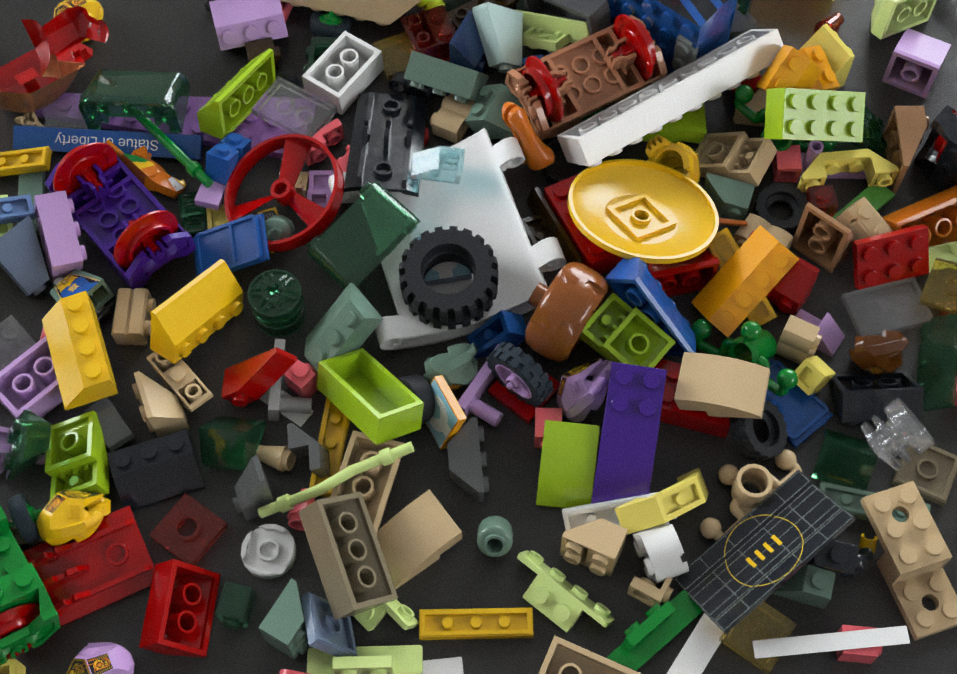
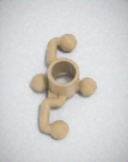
[700,449,802,541]

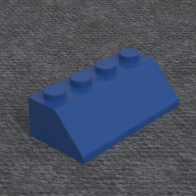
[605,258,696,357]

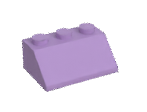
[209,0,288,51]
[34,190,87,282]

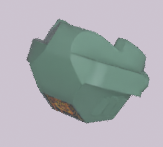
[423,342,478,391]

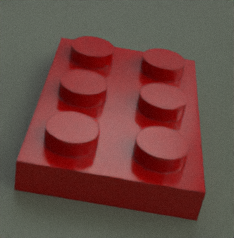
[852,224,929,291]

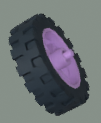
[486,342,554,407]

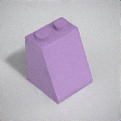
[882,28,951,99]

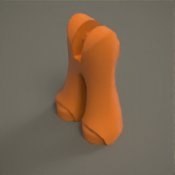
[502,102,555,170]

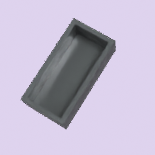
[523,0,612,36]

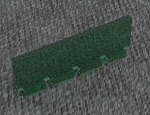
[916,313,957,412]

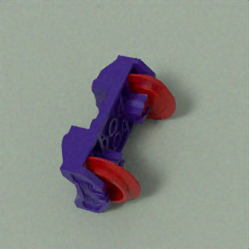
[45,142,196,290]

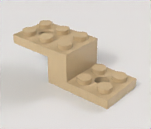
[860,481,957,641]

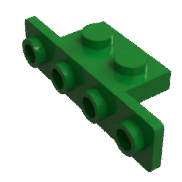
[606,590,702,671]

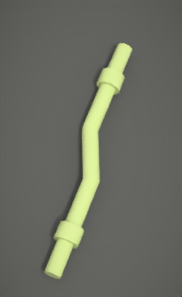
[258,441,415,518]

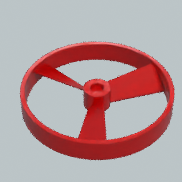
[224,134,344,252]

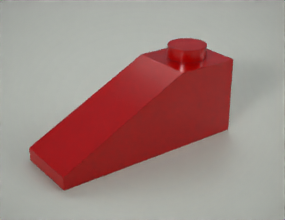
[221,347,297,407]

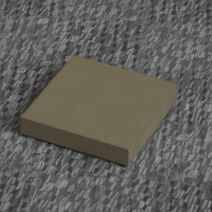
[891,436,957,506]

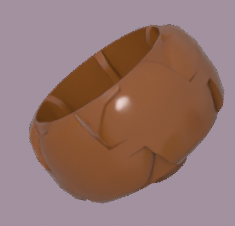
[525,262,608,362]

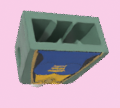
[50,269,114,311]

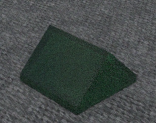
[198,416,267,470]
[811,428,878,491]

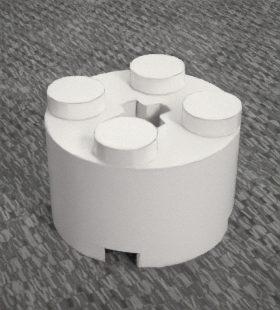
[632,521,689,584]

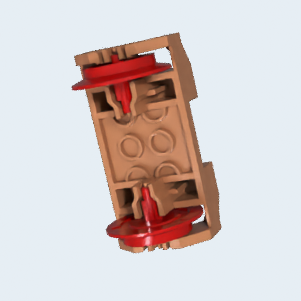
[505,14,667,141]

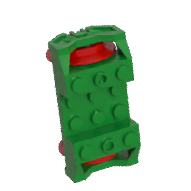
[0,506,61,665]

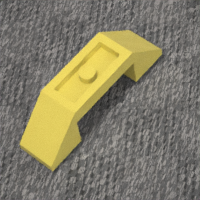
[796,149,899,193]
[615,468,709,535]

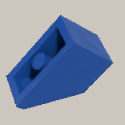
[467,310,526,359]

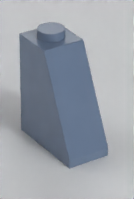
[0,216,50,296]

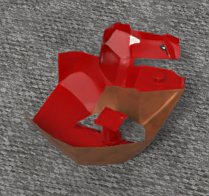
[0,6,109,113]

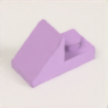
[796,309,845,357]

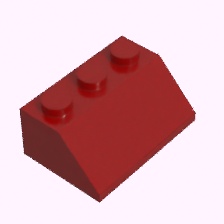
[749,231,820,316]
[646,250,720,297]
[139,559,221,658]

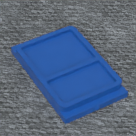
[192,213,270,277]
[765,358,833,448]

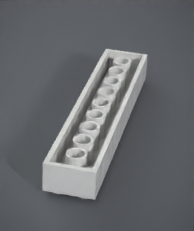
[557,29,783,167]

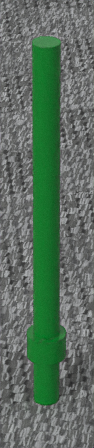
[120,96,213,188]

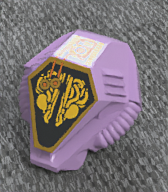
[557,358,612,422]
[66,642,135,674]

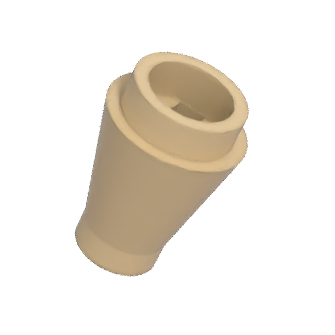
[254,445,296,472]

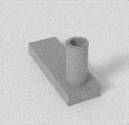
[268,339,312,421]

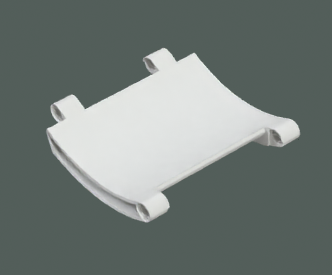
[328,128,566,350]

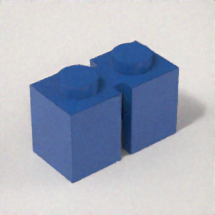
[205,132,252,185]

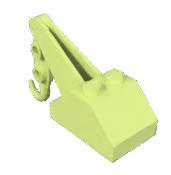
[871,0,937,40]

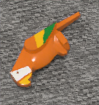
[106,140,186,199]

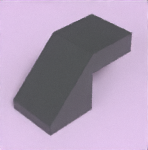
[83,397,134,452]
[287,423,331,478]

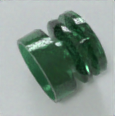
[247,269,307,337]

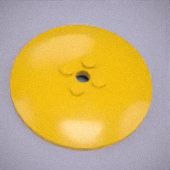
[567,159,719,264]

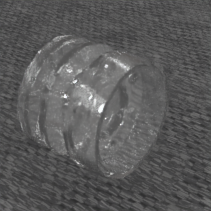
[860,398,935,471]

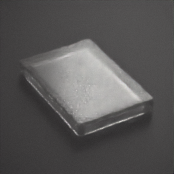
[251,77,337,137]
[841,277,934,336]

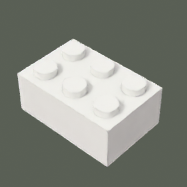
[302,31,384,115]

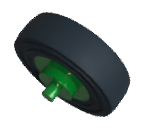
[309,10,351,40]
[7,493,42,543]

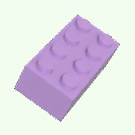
[0,336,62,430]

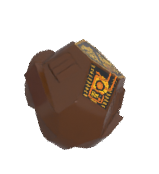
[848,330,909,375]

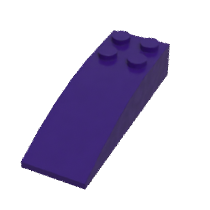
[591,362,667,534]

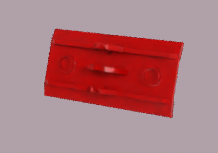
[23,506,155,626]

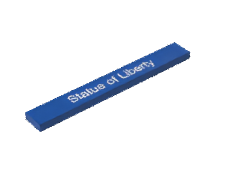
[13,125,203,160]

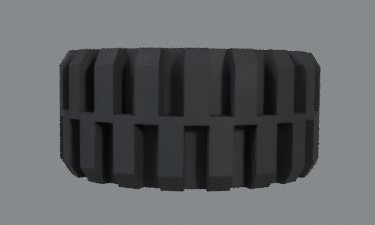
[399,226,499,330]

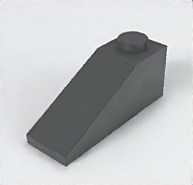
[232,455,275,521]

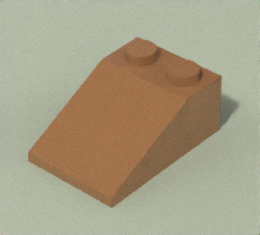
[882,106,929,194]
[791,202,854,273]

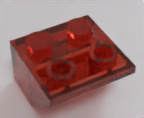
[400,5,456,61]

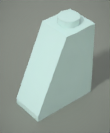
[472,2,523,73]

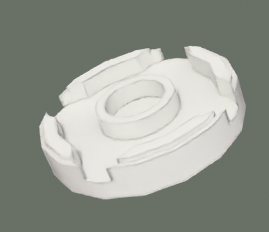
[241,524,297,579]

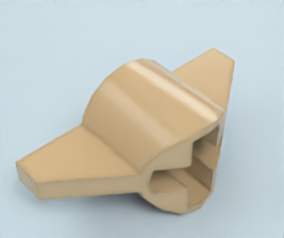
[14,112,45,127]

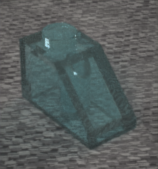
[410,146,465,184]

